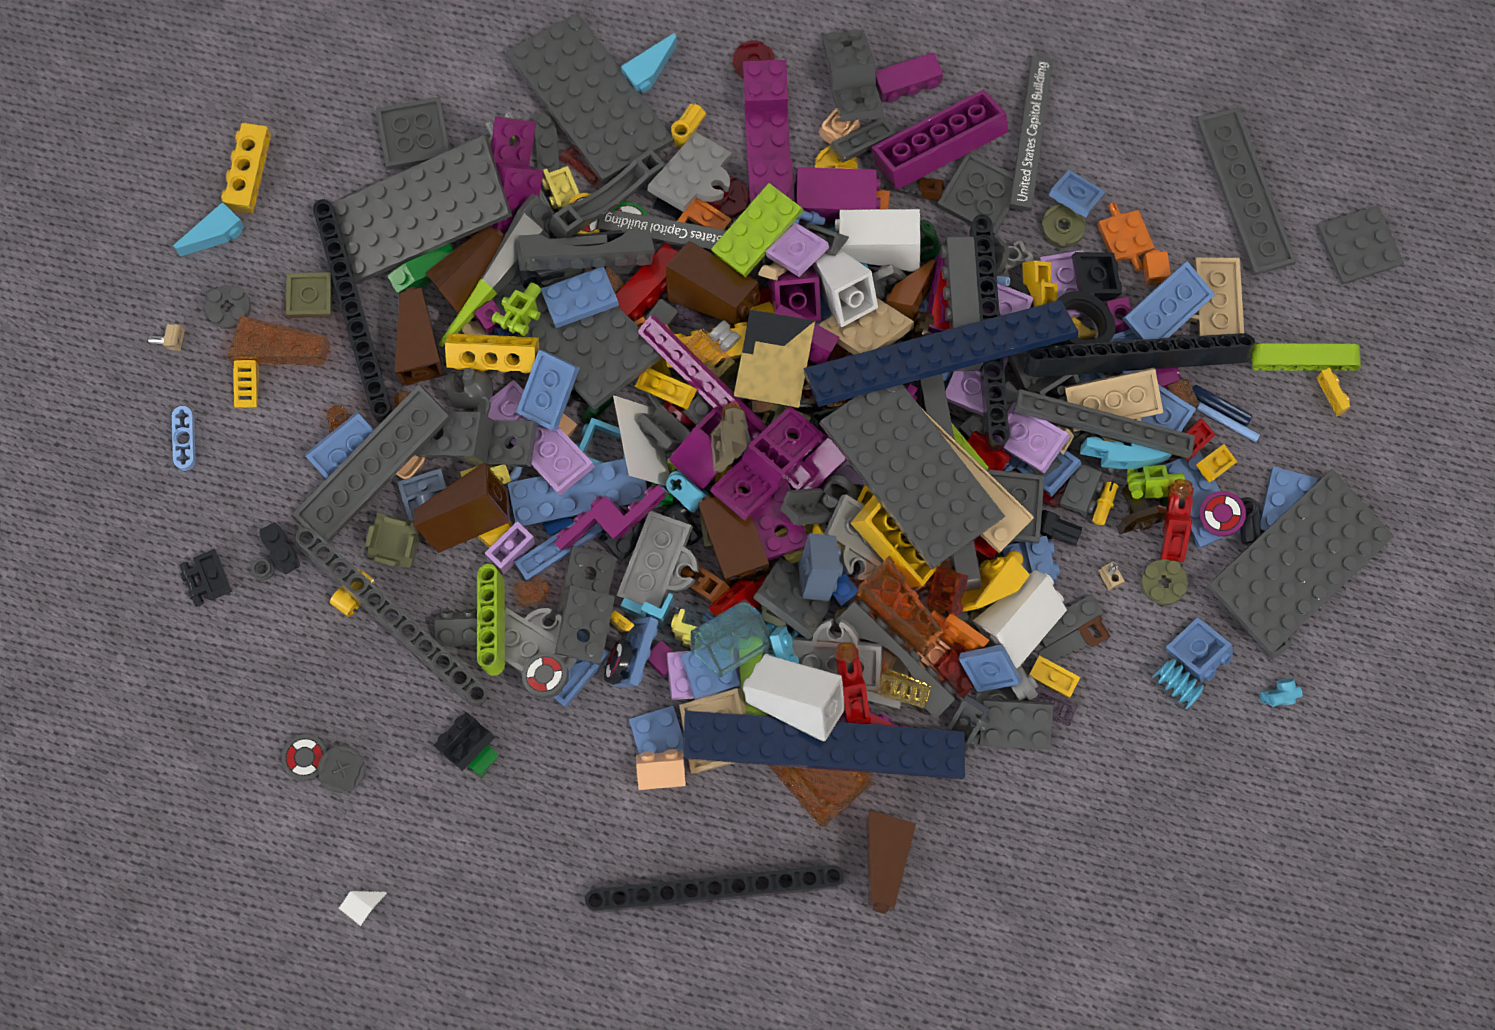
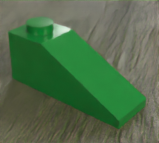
[387,244,454,294]

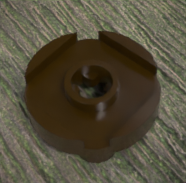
[903,311,934,341]

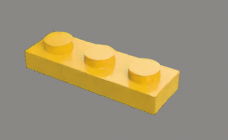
[635,368,697,410]

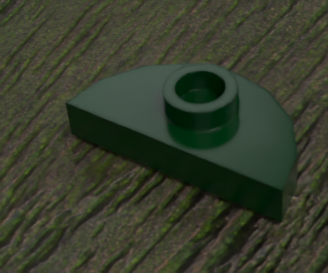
[581,395,617,425]

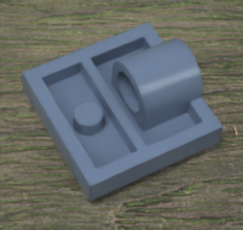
[397,468,447,521]

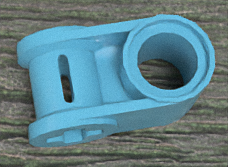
[666,471,709,513]

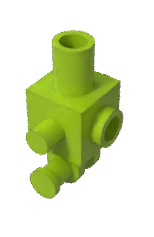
[492,283,541,336]
[1127,465,1185,499]

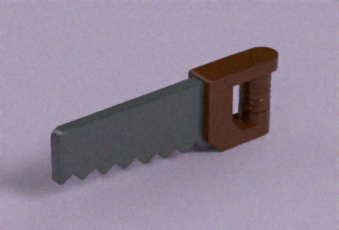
[876,176,945,200]
[1039,615,1111,662]

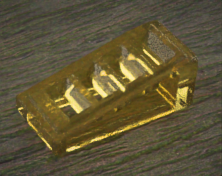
[685,329,735,378]
[878,670,931,708]

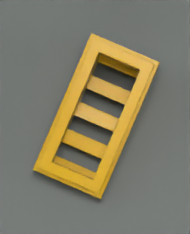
[234,360,259,408]

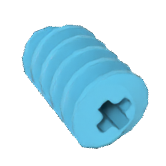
[1152,659,1204,709]

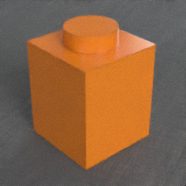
[1142,250,1171,285]

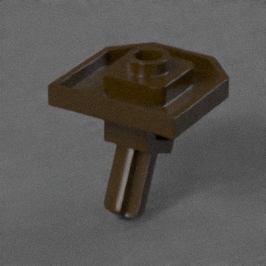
[1117,484,1168,535]

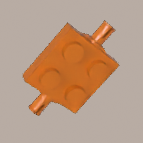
[1097,202,1155,272]
[929,610,989,653]

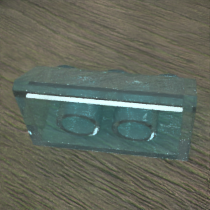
[690,600,772,678]

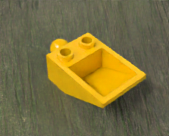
[950,550,1030,613]

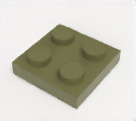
[286,272,332,318]

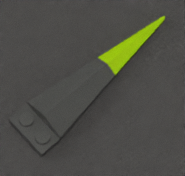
[439,194,554,347]

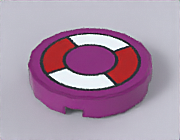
[1200,491,1246,537]

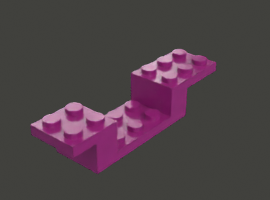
[743,60,795,204]

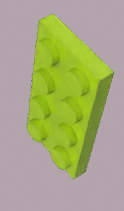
[711,183,803,277]

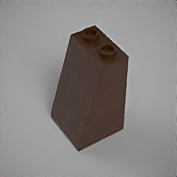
[426,226,504,314]
[665,241,761,324]
[395,287,445,387]
[413,462,510,553]
[698,488,769,587]
[866,811,916,914]

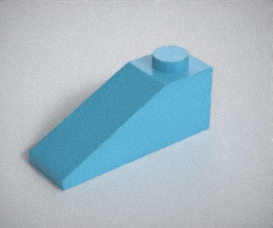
[621,33,677,93]
[173,202,244,256]

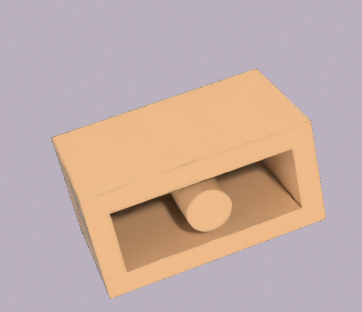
[636,749,686,790]

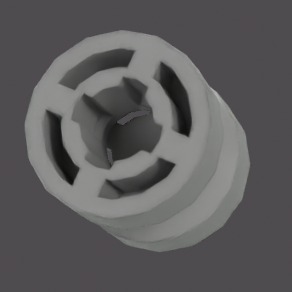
[709,320,741,353]

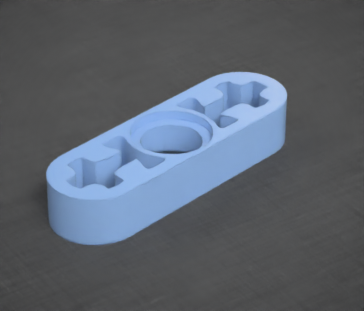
[172,406,196,471]

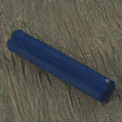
[1189,385,1252,426]

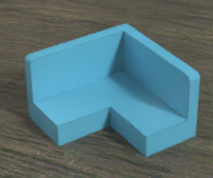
[621,593,675,629]

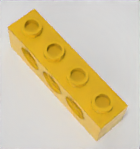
[222,123,271,214]
[445,333,539,373]

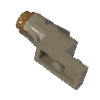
[711,403,751,472]

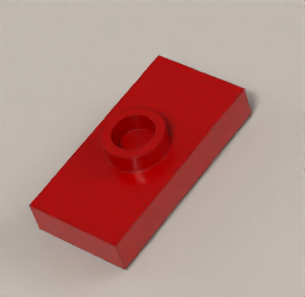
[1184,418,1216,461]
[967,430,1011,471]

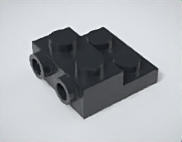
[1072,252,1122,300]
[433,712,495,771]

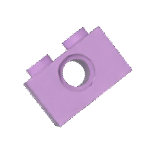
[485,521,536,575]

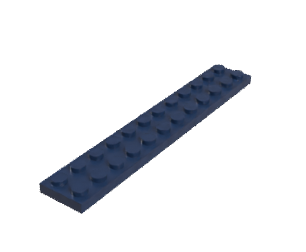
[804,300,1078,407]
[683,710,965,780]

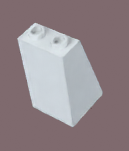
[835,209,920,272]
[812,249,878,328]
[973,570,1067,669]
[743,655,845,741]

